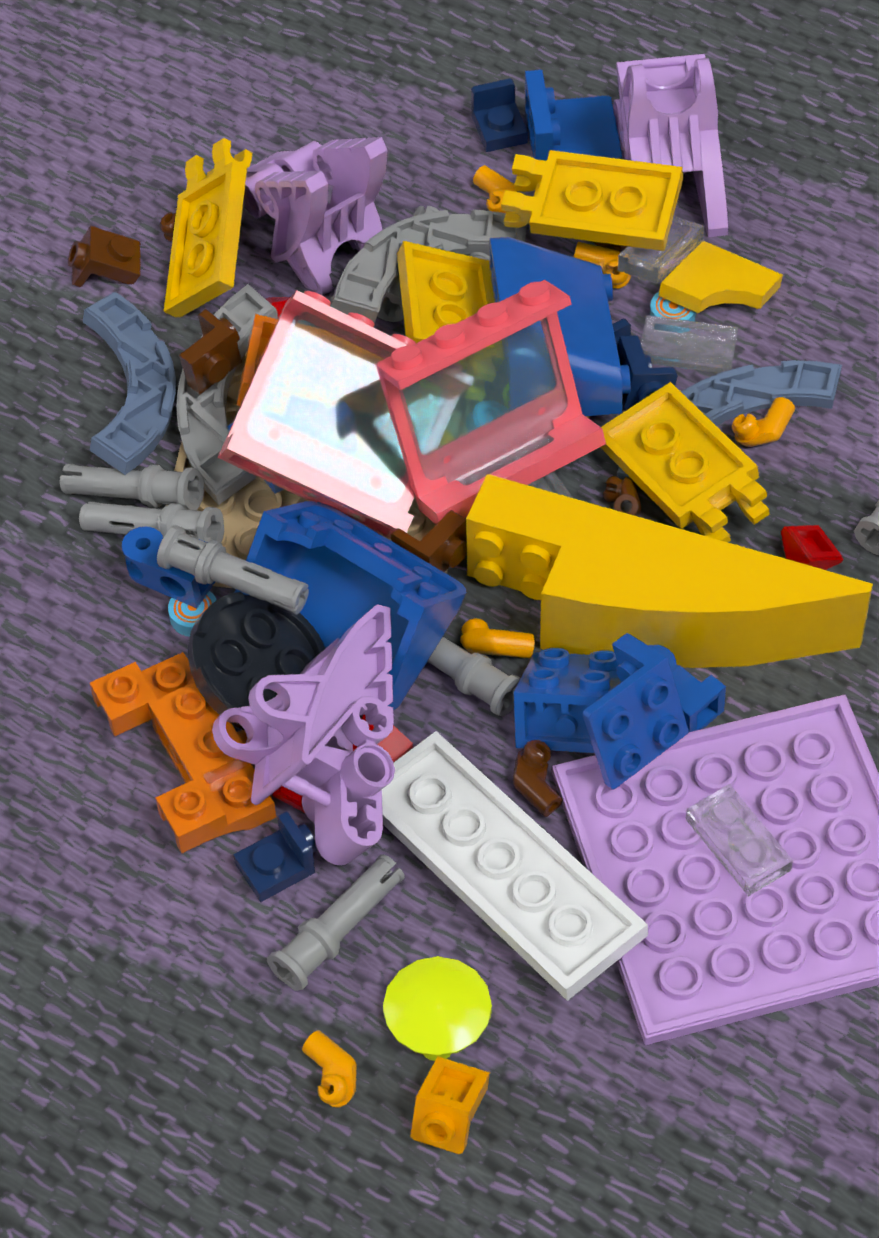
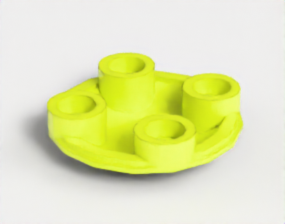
[383,956,492,1061]

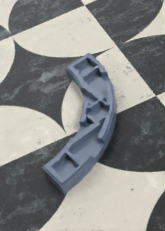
[83,292,176,475]
[617,360,842,485]

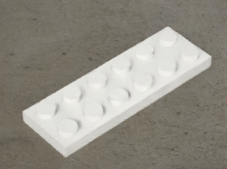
[382,731,648,1001]

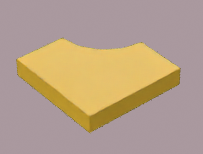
[659,240,783,313]

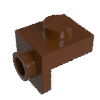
[68,226,140,287]
[179,309,242,395]
[391,510,467,572]

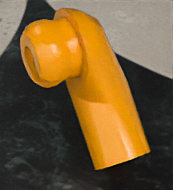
[473,165,517,213]
[574,242,631,288]
[732,397,795,447]
[460,618,535,658]
[302,1030,357,1107]

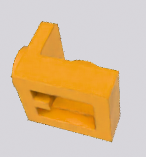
[411,1056,490,1154]

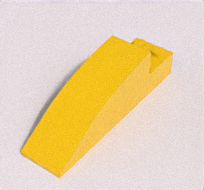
[466,474,873,668]

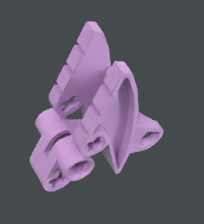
[613,54,728,237]
[243,137,387,296]
[212,604,395,865]

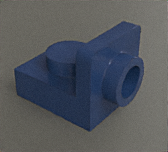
[471,78,528,152]
[617,335,678,409]
[233,811,318,903]

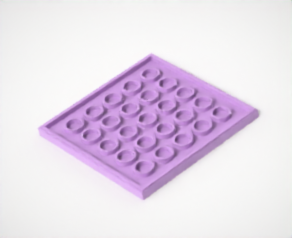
[552,695,879,1045]

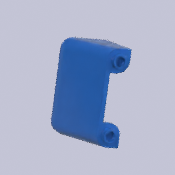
[489,237,631,416]
[234,501,467,710]

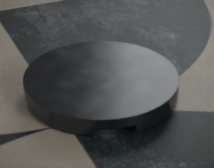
[188,592,326,731]

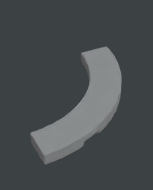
[330,210,527,322]
[176,284,279,505]

